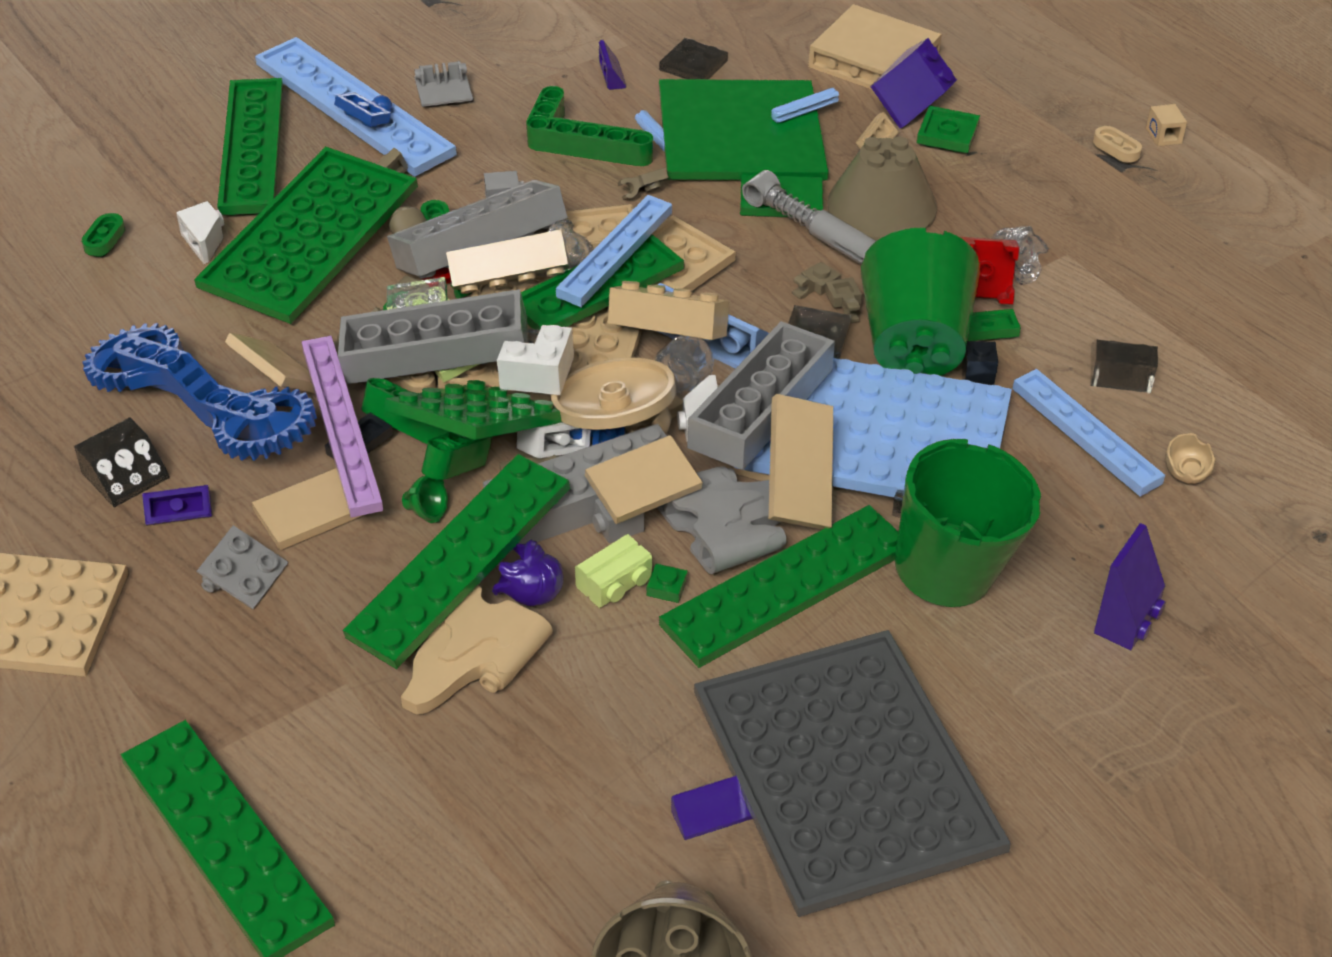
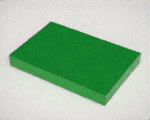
[740,175,823,217]

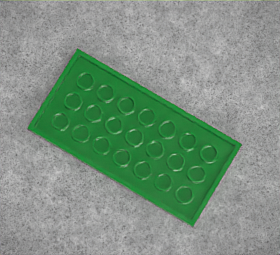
[194,146,418,324]

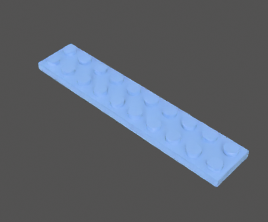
[255,37,457,177]

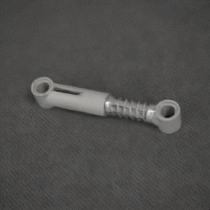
[742,170,876,265]

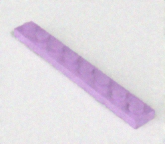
[301,336,383,518]

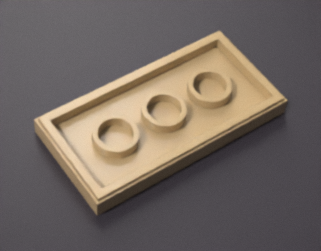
[768,394,833,530]

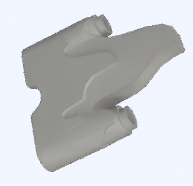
[657,466,786,574]

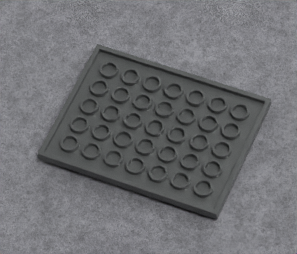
[694,630,1011,917]

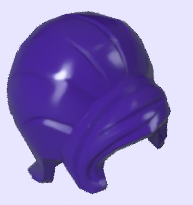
[492,539,564,606]

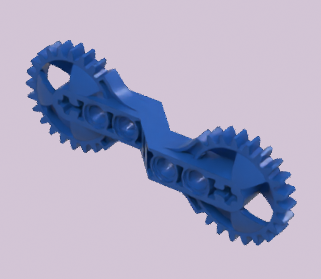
[82,323,317,461]

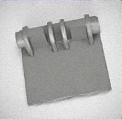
[414,61,473,107]
[197,525,288,609]

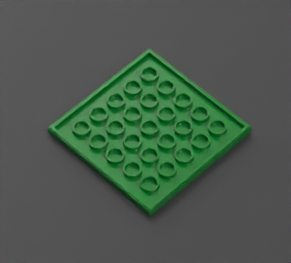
[659,79,829,180]

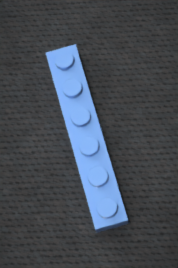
[556,195,672,307]
[1012,369,1165,496]

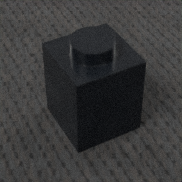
[961,341,998,385]

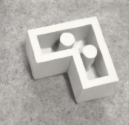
[497,325,574,395]

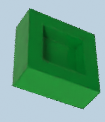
[646,563,688,603]

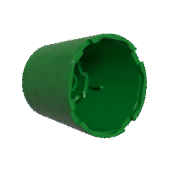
[861,228,980,376]
[895,439,1041,607]

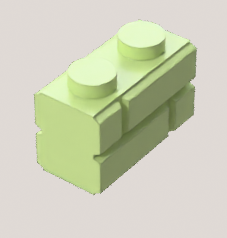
[575,534,652,608]

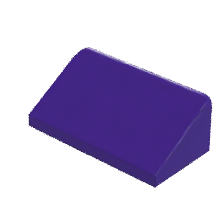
[599,40,627,90]
[142,485,212,526]
[671,776,752,840]

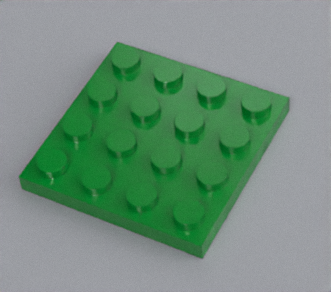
[385,380,562,440]

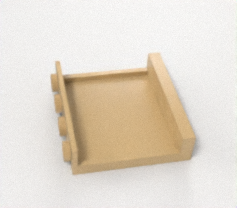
[808,4,942,89]

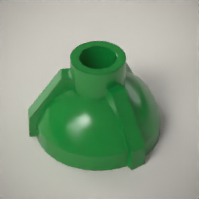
[402,476,448,523]

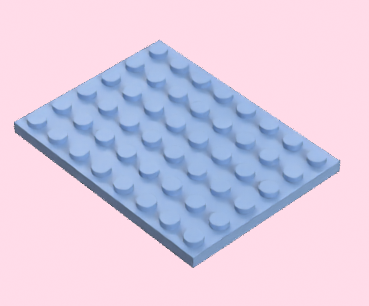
[734,358,1012,499]

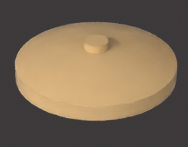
[551,358,676,430]

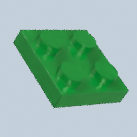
[916,105,980,153]

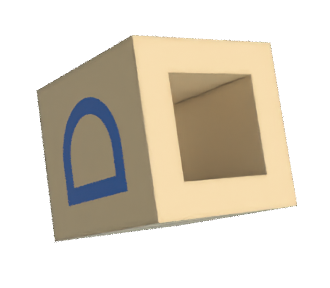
[1146,104,1187,146]

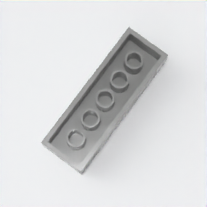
[387,180,568,278]
[338,289,528,384]
[687,321,835,470]
[483,424,666,552]

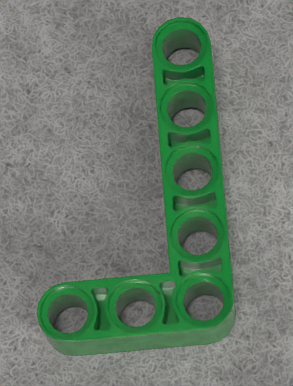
[526,86,653,166]
[361,378,492,480]

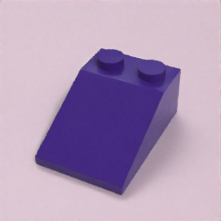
[870,38,957,129]
[1094,523,1166,651]

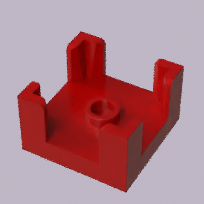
[960,237,1019,304]

